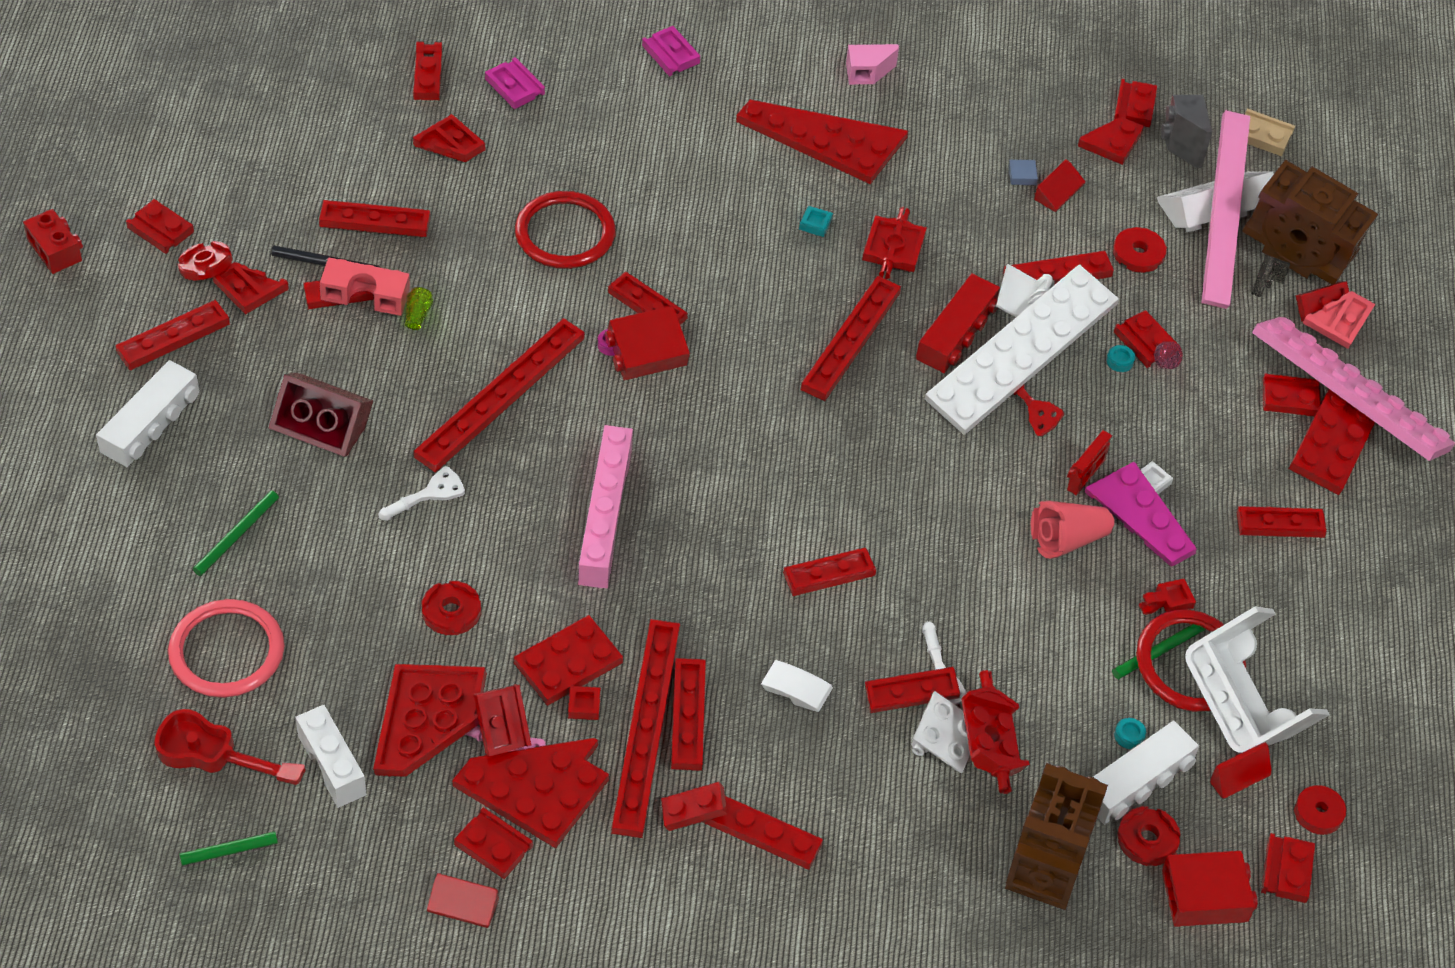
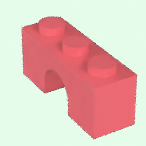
[320,258,410,316]

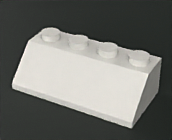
[1157,171,1274,232]

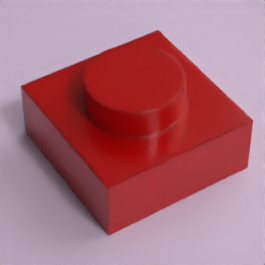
[568,686,601,720]

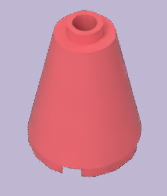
[1030,500,1114,559]

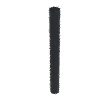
[272,245,380,268]

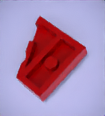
[413,114,486,162]
[1078,117,1144,165]
[213,262,289,315]

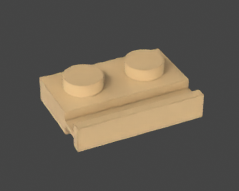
[1245,109,1295,156]

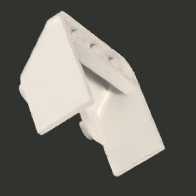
[1185,606,1330,753]

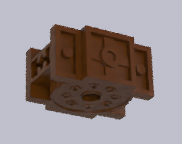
[1242,160,1378,284]
[1005,763,1108,910]

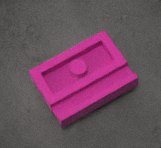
[642,26,701,76]
[485,57,545,109]

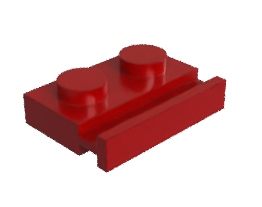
[1114,79,1157,128]
[126,199,194,254]
[1114,310,1180,368]
[1262,373,1320,416]
[1067,430,1113,496]
[474,684,532,756]
[454,807,533,880]
[1261,833,1315,903]

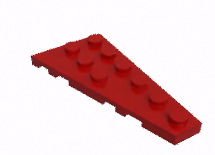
[736,99,908,185]

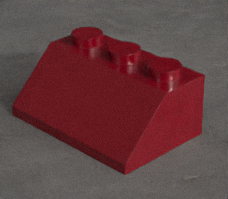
[268,372,374,457]

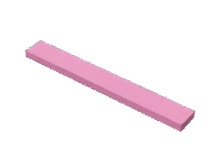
[1201,110,1250,309]

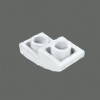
[761,660,833,712]

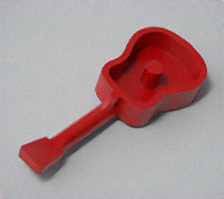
[154,709,306,785]

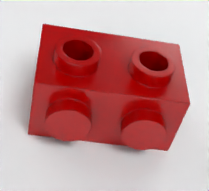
[23,209,83,274]

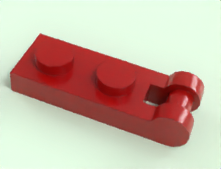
[413,41,442,101]

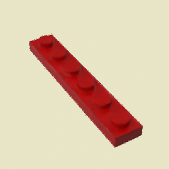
[801,276,901,401]

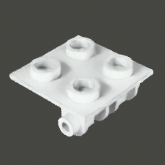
[996,264,1054,317]
[911,691,970,773]

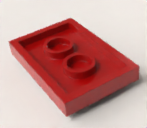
[514,615,623,706]

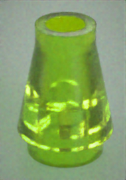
[405,287,434,330]

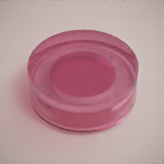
[1154,342,1183,369]

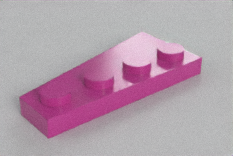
[1085,462,1197,567]

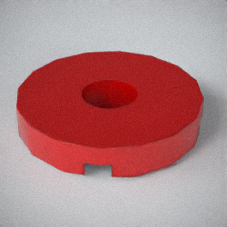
[1113,227,1167,273]
[177,241,233,280]
[422,581,481,635]
[1117,806,1181,866]

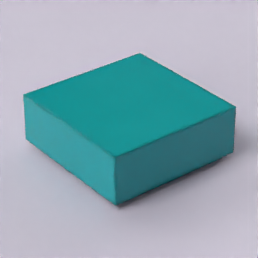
[799,205,833,237]

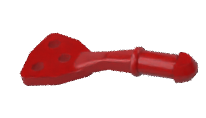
[1013,385,1064,437]

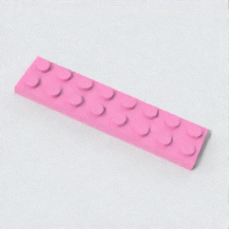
[1252,317,1455,461]

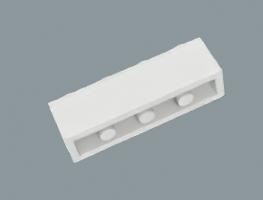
[96,360,199,467]
[1093,720,1199,825]

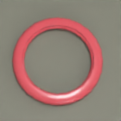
[168,599,285,698]

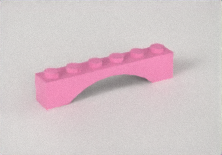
[578,425,633,589]

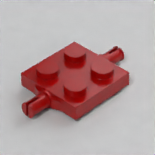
[862,207,927,279]

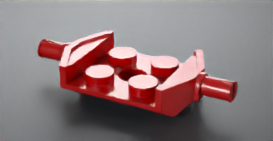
[961,670,1030,794]

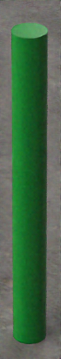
[193,490,279,576]
[1112,624,1206,680]

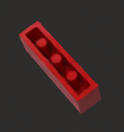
[916,273,1000,374]

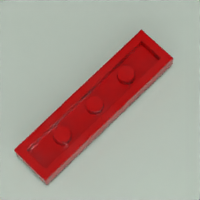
[319,200,430,237]
[1003,251,1114,285]
[115,299,230,371]
[671,658,706,771]
[702,796,823,870]

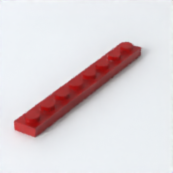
[414,318,585,473]
[611,619,680,838]

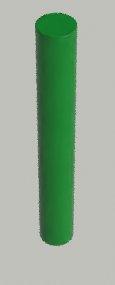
[179,831,278,866]

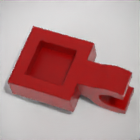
[1139,579,1196,615]

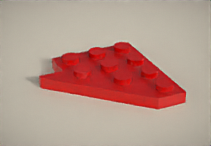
[373,664,487,777]
[452,738,609,849]

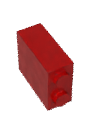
[605,305,690,381]
[1162,851,1258,927]

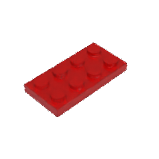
[1288,389,1375,495]

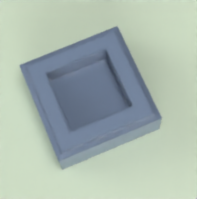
[1008,160,1038,185]

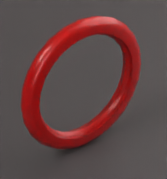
[515,191,616,269]
[1136,610,1246,712]

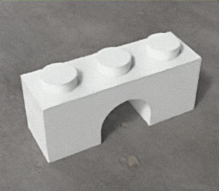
[295,705,366,808]

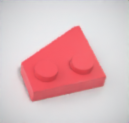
[1303,291,1375,349]

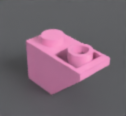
[846,44,899,85]

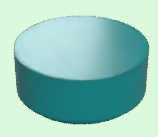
[1106,345,1135,372]
[1114,718,1146,749]

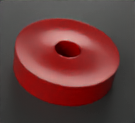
[1294,785,1346,835]

